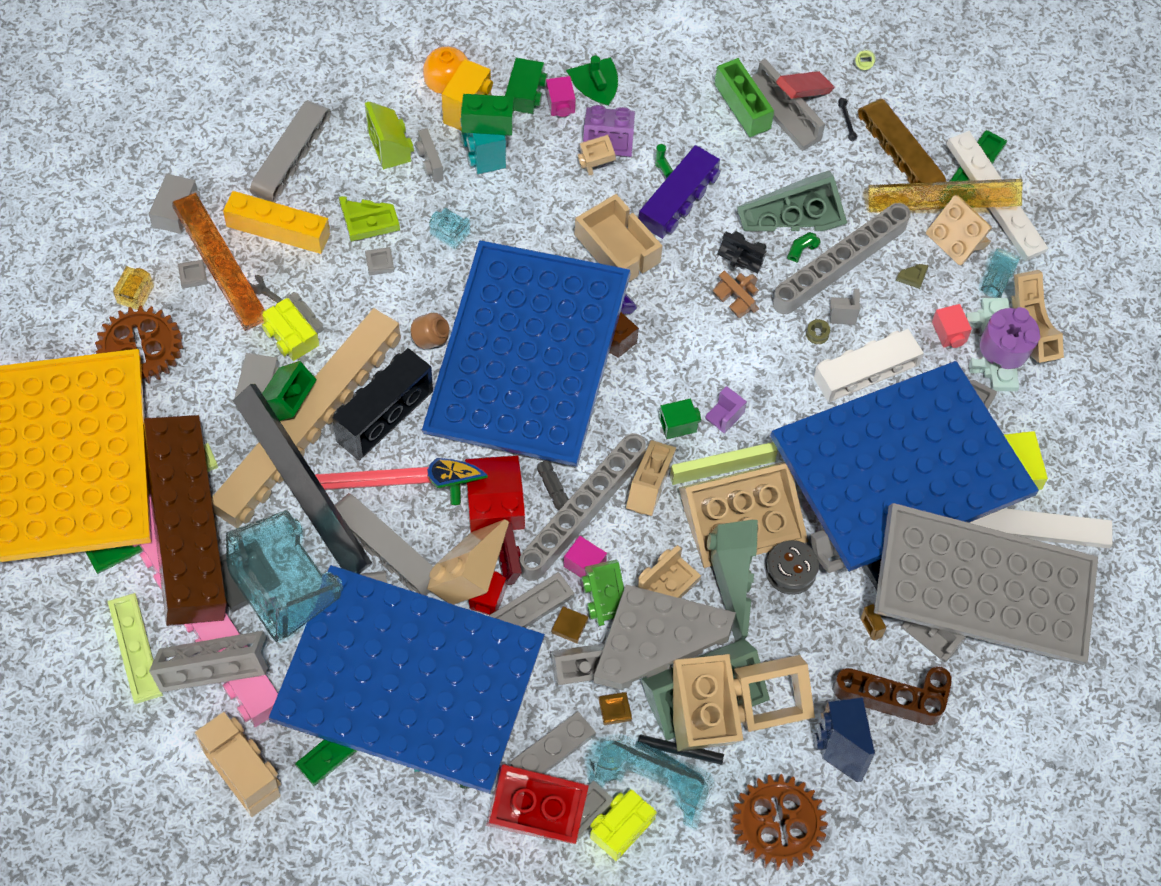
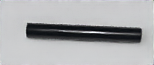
[637,734,724,765]

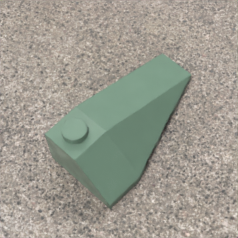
[737,170,847,231]

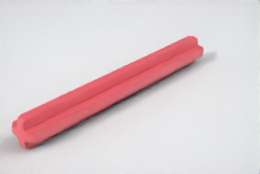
[315,467,431,490]

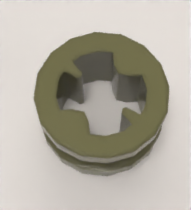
[806,319,831,345]

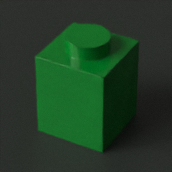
[659,398,701,440]

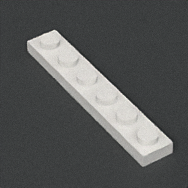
[946,131,1048,261]

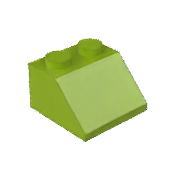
[365,101,414,170]

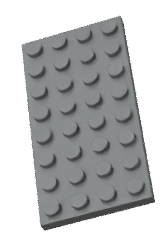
[874,503,1098,665]

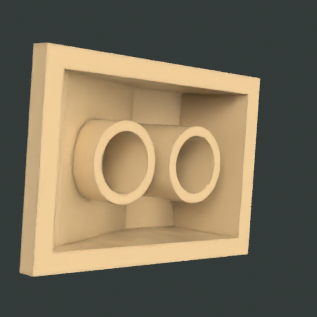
[427,519,509,605]
[673,654,743,751]

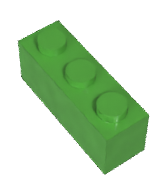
[714,58,774,137]

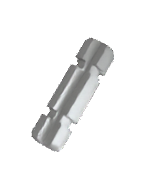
[286,292,323,334]

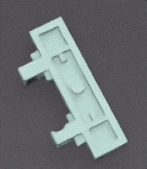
[966,298,1019,391]

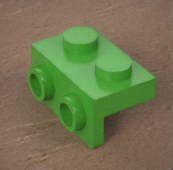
[582,559,624,626]

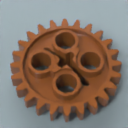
[95,305,183,384]
[731,774,828,871]

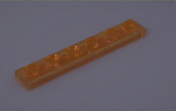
[172,193,265,331]

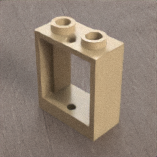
[734,655,815,732]

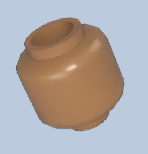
[410,313,450,349]

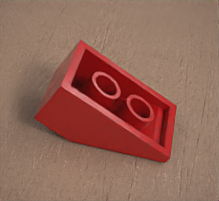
[465,455,525,533]
[486,764,589,844]

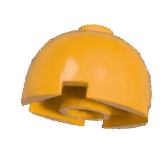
[423,46,469,94]

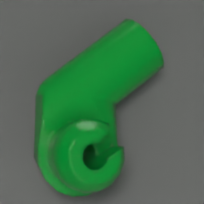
[787,232,821,263]

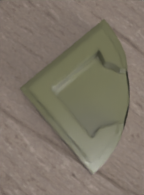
[896,264,928,289]

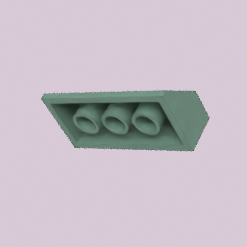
[641,639,770,741]

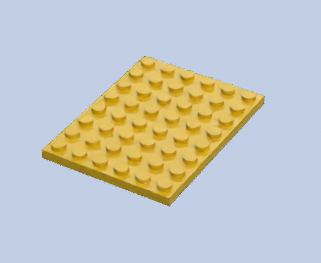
[0,349,151,562]

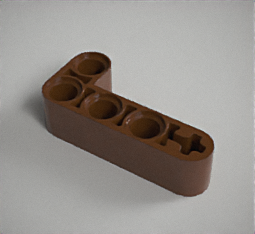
[833,667,952,726]

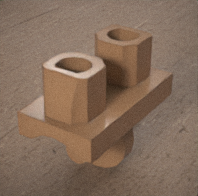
[713,270,759,319]

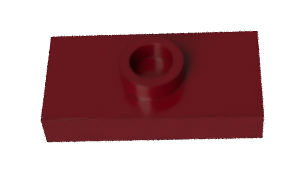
[498,523,522,585]

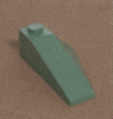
[707,519,758,642]

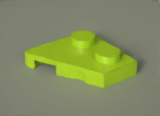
[339,196,400,242]

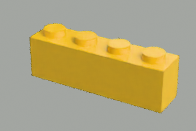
[223,191,330,254]

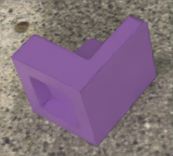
[705,386,747,434]

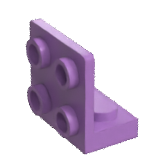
[583,105,635,157]

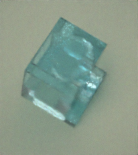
[429,207,470,249]

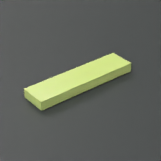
[670,442,778,485]
[108,593,163,704]

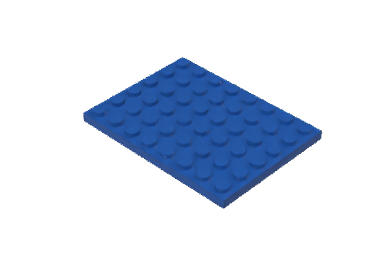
[422,240,631,467]
[770,361,1039,572]
[269,565,545,794]

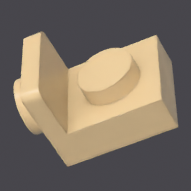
[577,135,616,175]

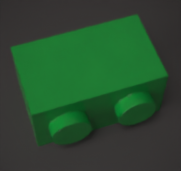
[505,57,548,115]
[461,94,514,136]
[262,361,317,421]

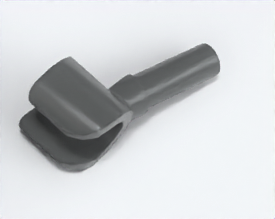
[248,275,283,303]

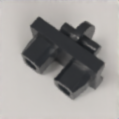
[717,231,767,274]

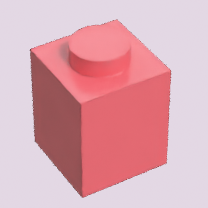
[932,304,972,348]

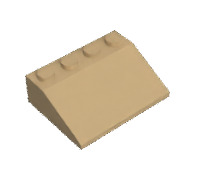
[679,462,808,568]

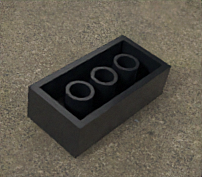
[332,348,433,461]

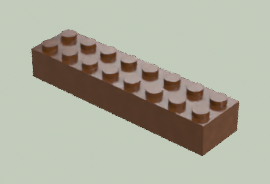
[143,415,226,626]

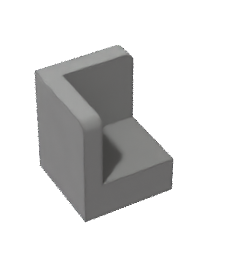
[830,288,860,325]

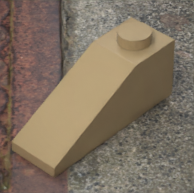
[626,440,676,516]

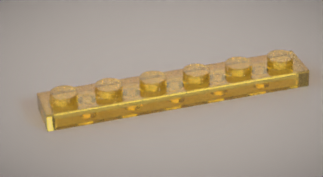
[868,179,1022,212]

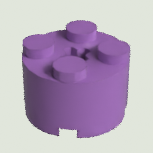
[980,307,1040,369]

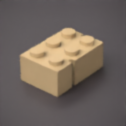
[574,194,663,282]
[194,712,281,817]

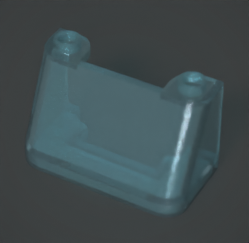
[226,510,343,642]
[589,735,715,830]

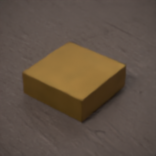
[860,604,887,641]
[552,606,589,643]
[598,692,632,726]

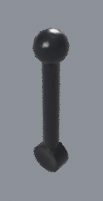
[838,98,857,141]

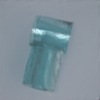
[981,247,1021,298]

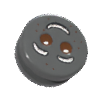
[766,540,819,595]

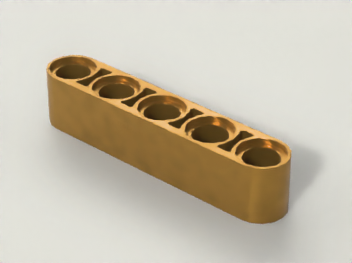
[858,98,947,199]

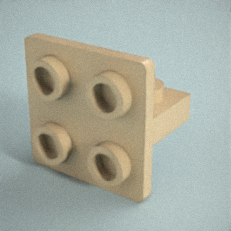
[926,195,992,265]
[638,545,701,598]

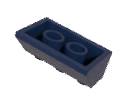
[813,697,875,782]

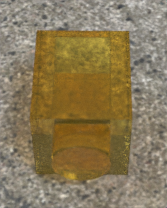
[113,266,154,310]

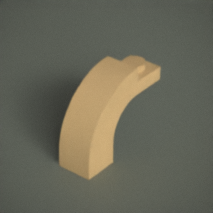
[1011,270,1064,363]

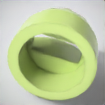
[855,50,876,70]

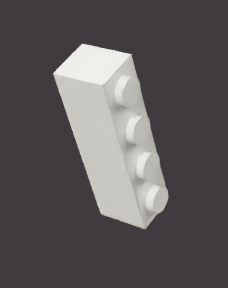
[814,329,924,403]

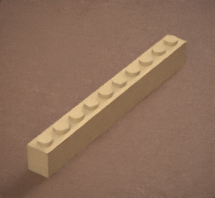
[211,308,401,529]

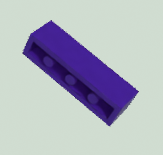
[638,145,721,239]

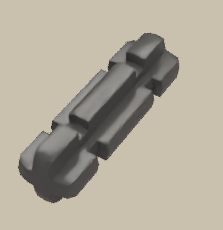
[537,460,569,510]

